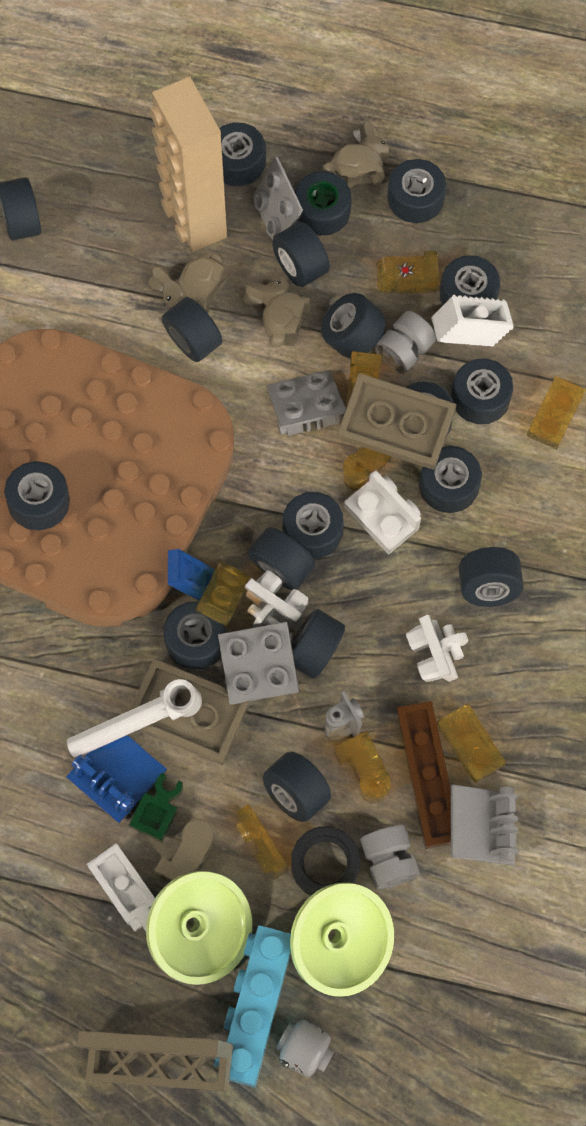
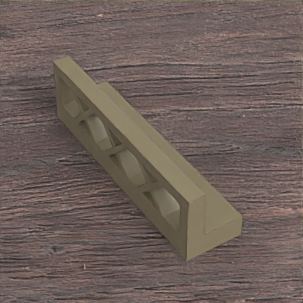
[77,1031,233,1092]

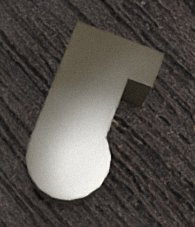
[154,819,215,882]

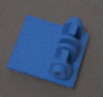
[66,735,167,823]

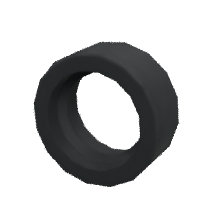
[291,827,360,896]

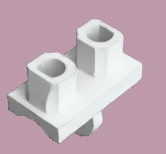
[245,570,308,632]
[406,615,469,682]

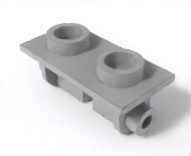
[325,691,364,741]

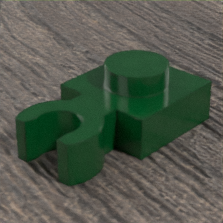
[129,773,183,843]

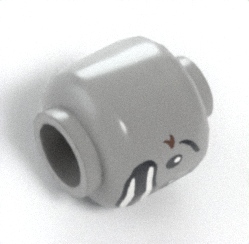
[276,1019,334,1077]

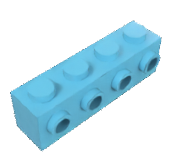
[213,925,291,1088]

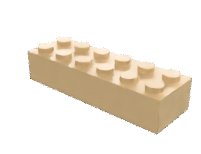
[149,77,227,252]

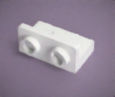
[343,470,421,555]

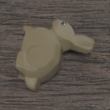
[322,120,390,188]
[148,253,228,313]
[243,281,311,348]

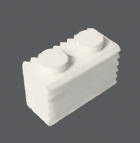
[431,295,513,346]

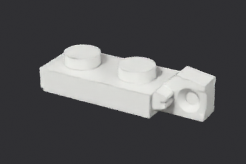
[86,843,155,932]

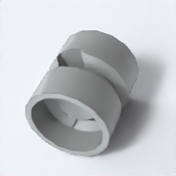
[374,311,437,374]
[360,825,420,890]

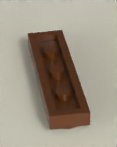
[396,701,451,849]

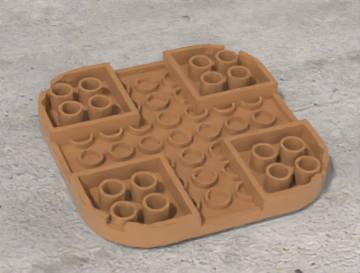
[0,329,234,627]

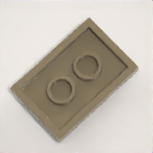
[337,373,457,470]
[129,659,251,765]

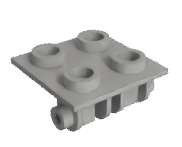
[252,157,303,240]
[266,370,346,437]
[218,622,299,705]
[451,785,519,866]

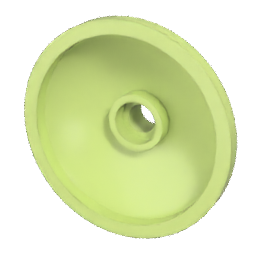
[146,871,252,985]
[290,883,394,996]

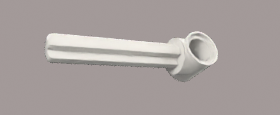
[67,679,202,758]

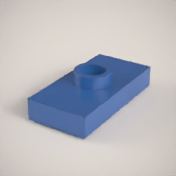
[168,549,215,603]

